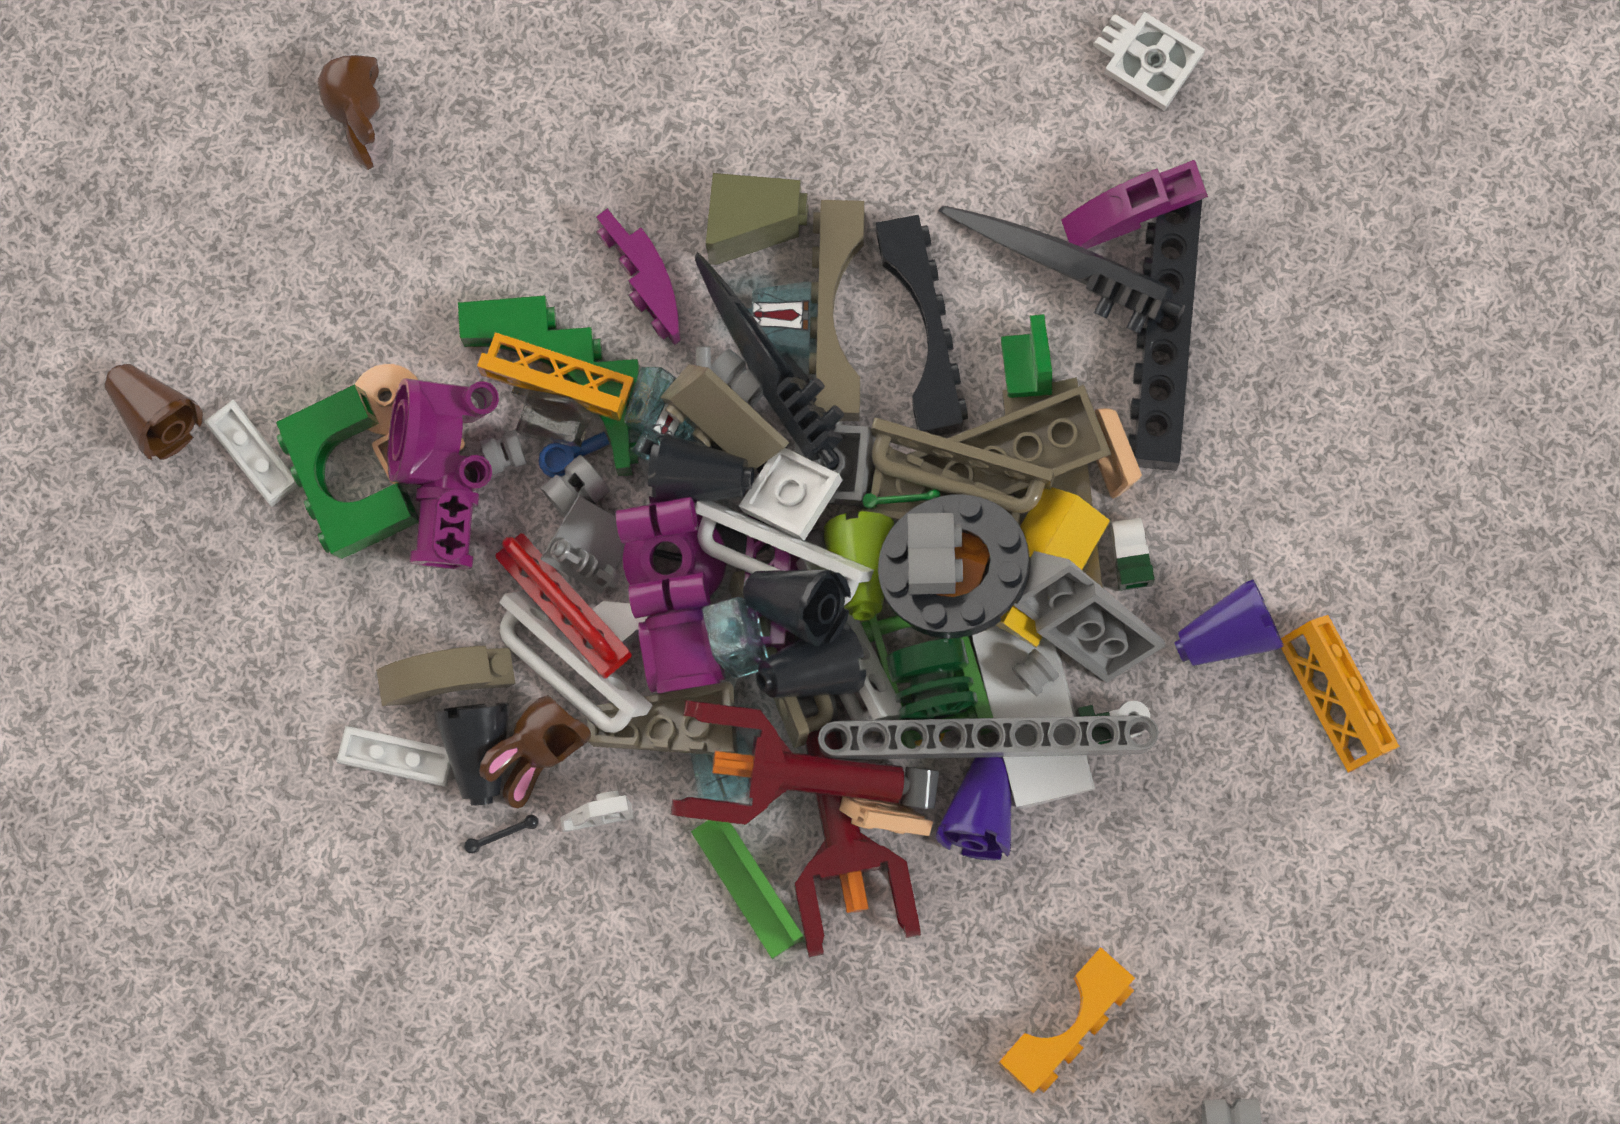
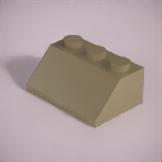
[660,364,789,470]

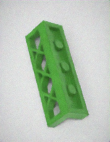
[691,820,804,960]

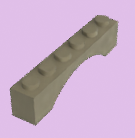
[809,200,865,422]

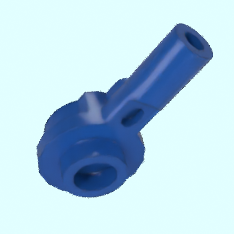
[538,431,610,478]

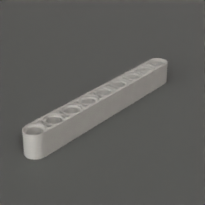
[818,715,1159,760]

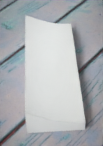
[972,625,1095,809]

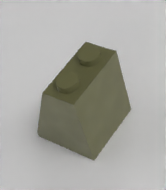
[706,173,809,265]

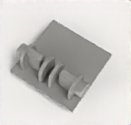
[541,495,625,594]

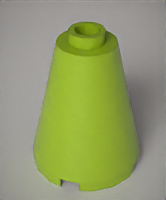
[823,511,894,621]

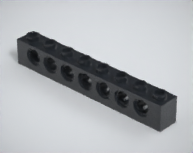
[1128,180,1204,471]

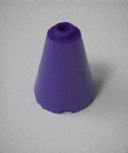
[1174,579,1283,666]
[936,757,1011,861]

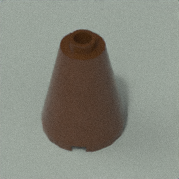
[105,364,203,460]

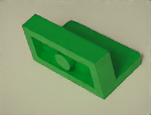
[1001,314,1052,398]

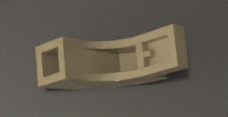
[376,645,516,706]

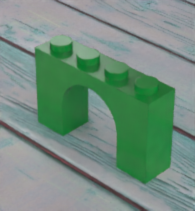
[276,384,419,559]

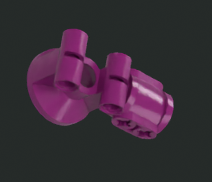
[387,378,499,570]
[616,497,727,694]

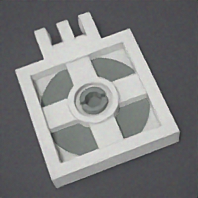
[1094,12,1205,111]

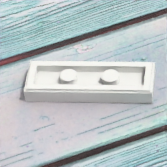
[204,400,298,507]
[336,726,451,787]

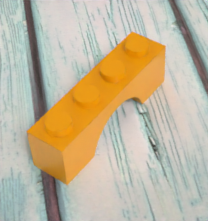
[998,947,1135,1094]

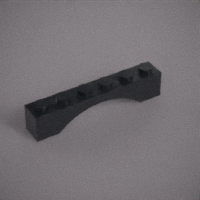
[876,214,968,436]

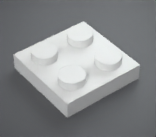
[739,448,843,542]

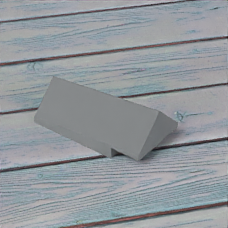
[1014,551,1166,683]

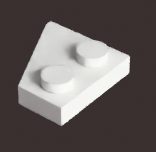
[560,791,634,832]

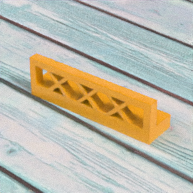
[477,332,635,421]
[1281,615,1400,773]

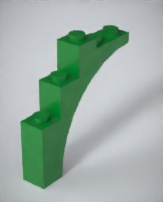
[458,295,649,476]

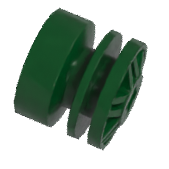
[886,638,978,720]

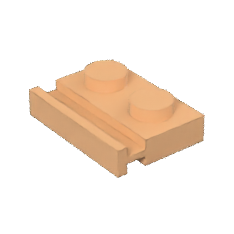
[839,797,933,836]

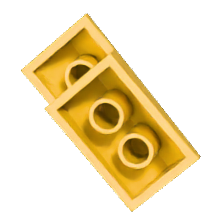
[996,487,1110,648]

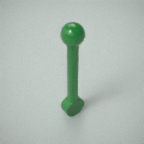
[863,489,941,509]

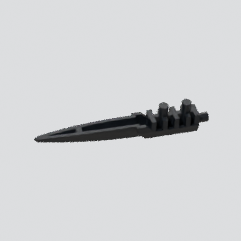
[938,206,1185,334]
[695,252,844,469]

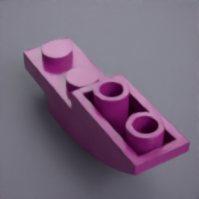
[1061,159,1208,249]
[596,208,680,345]

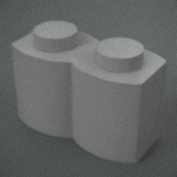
[907,513,963,595]

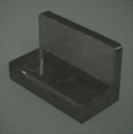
[511,387,593,447]

